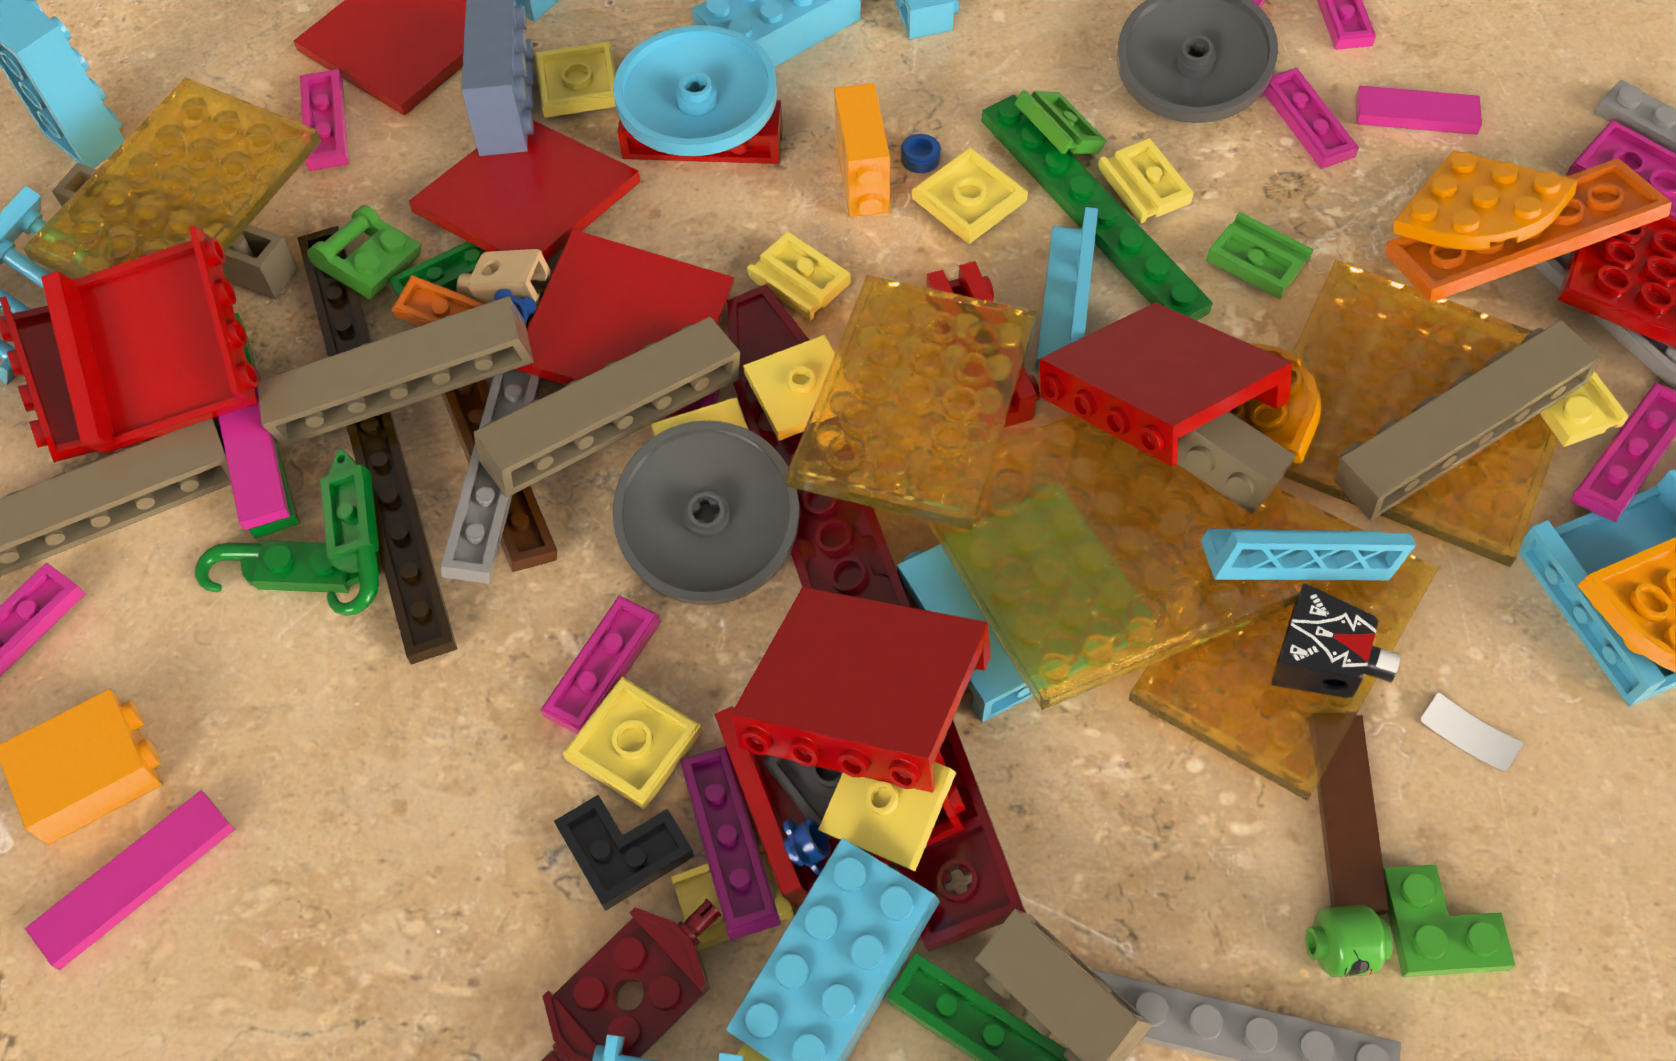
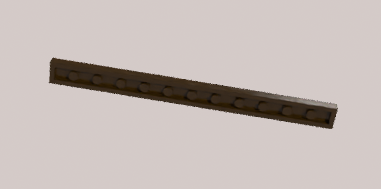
[297,226,458,665]

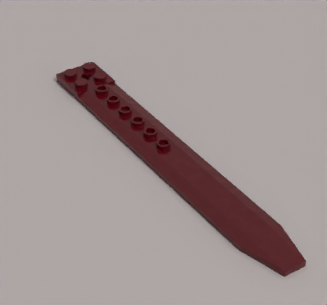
[727,284,1027,952]

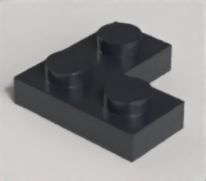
[554,795,695,911]

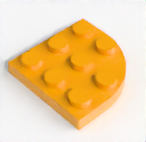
[1393,150,1577,250]
[1229,343,1321,463]
[1577,537,1676,673]

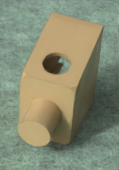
[457,249,552,320]

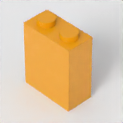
[834,83,890,217]
[0,689,162,845]

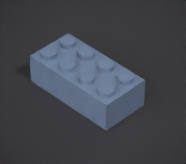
[462,0,535,156]

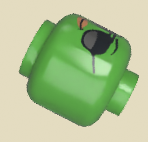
[1305,905,1393,978]

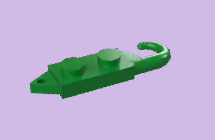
[320,448,379,616]
[195,540,381,593]

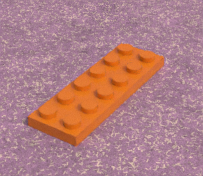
[1385,158,1672,303]

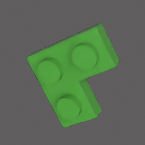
[1384,864,1515,977]

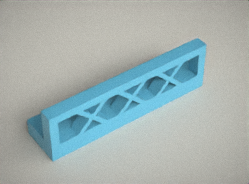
[1035,207,1098,370]
[1201,529,1416,581]

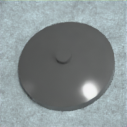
[1117,0,1278,123]
[613,421,800,605]

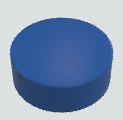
[901,134,941,173]

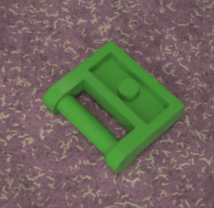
[307,205,421,300]

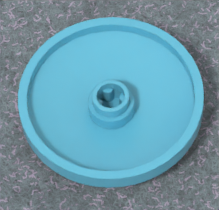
[613,25,777,156]

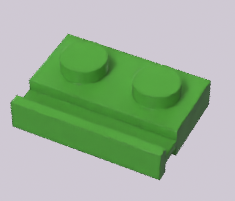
[1015,90,1107,155]
[1206,212,1314,299]

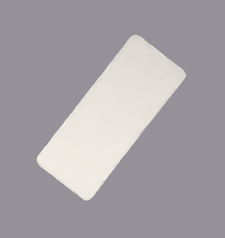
[1421,693,1524,771]

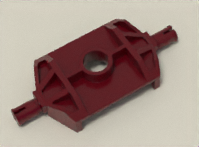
[541,898,722,1061]

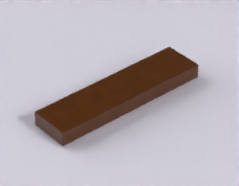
[1309,714,1389,915]

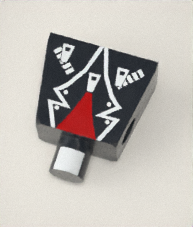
[1270,583,1401,698]

